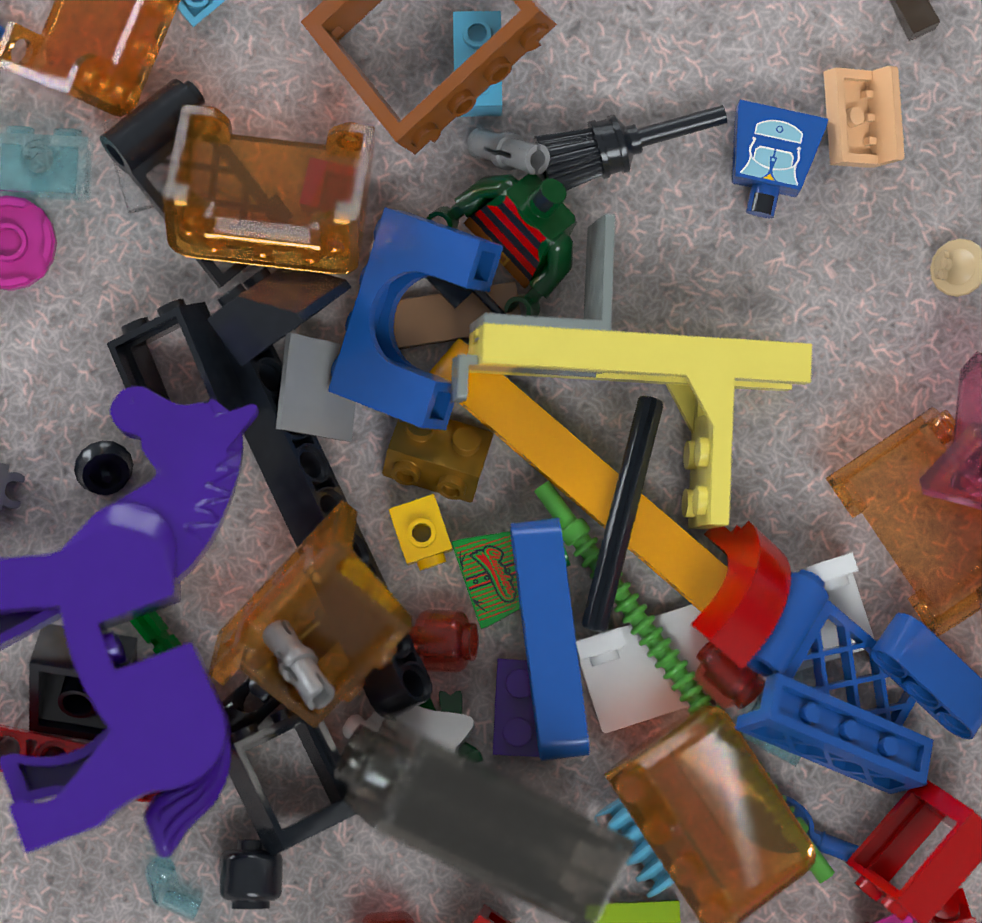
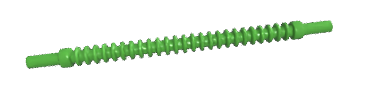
[534,480,835,884]

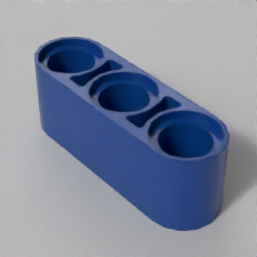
[870,613,982,740]

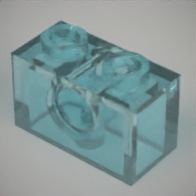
[0,126,94,201]

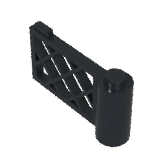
[100,79,294,288]

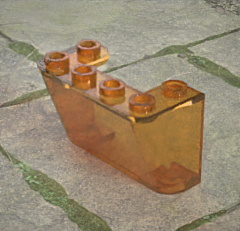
[0,0,180,117]
[825,407,982,637]

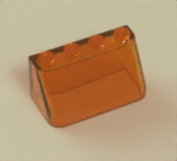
[604,705,816,923]

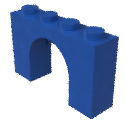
[328,207,504,430]

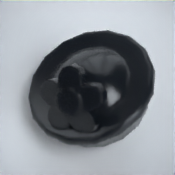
[74,440,134,495]

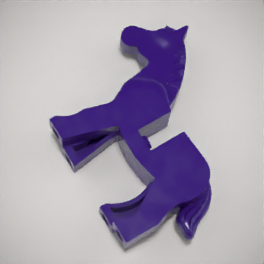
[0,386,259,858]

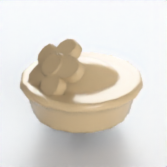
[930,239,982,297]

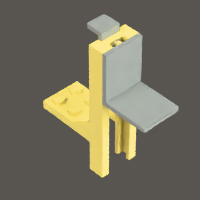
[451,214,812,530]

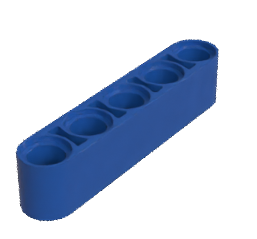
[510,518,590,761]

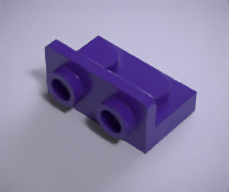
[492,658,539,757]

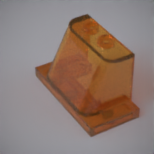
[208,500,412,729]

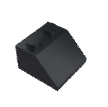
[207,263,352,366]
[29,624,138,741]

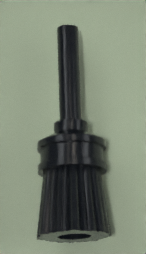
[534,105,728,191]

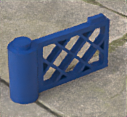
[746,570,916,726]

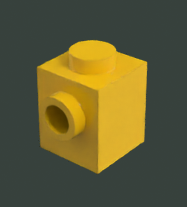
[388,494,453,571]

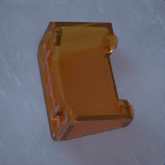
[162,105,375,274]

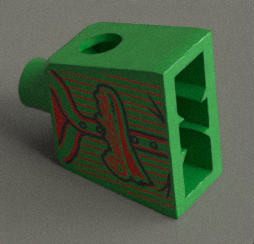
[451,531,571,630]

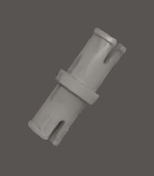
[467,128,550,175]
[262,620,335,710]

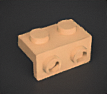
[823,66,905,168]

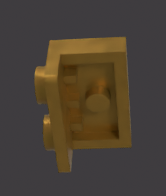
[382,419,494,502]

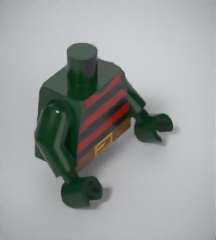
[427,173,577,317]

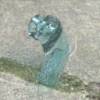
[145,856,203,921]

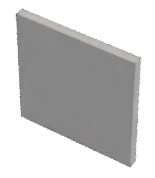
[276,333,356,442]

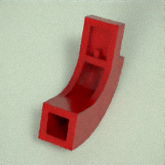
[691,520,791,669]

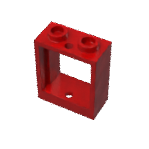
[846,779,982,923]

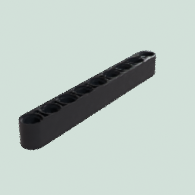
[220,338,432,719]

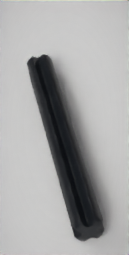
[582,396,663,632]

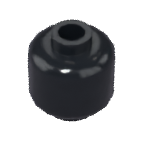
[219,839,283,909]

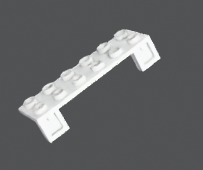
[576,552,874,733]

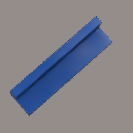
[735,673,934,794]

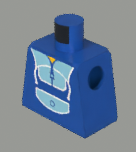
[732,99,828,218]

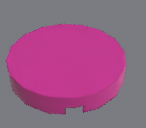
[0,195,57,291]

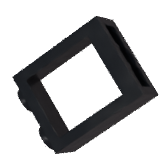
[107,299,248,411]
[229,703,366,856]

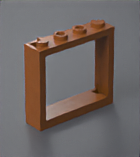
[301,0,557,154]

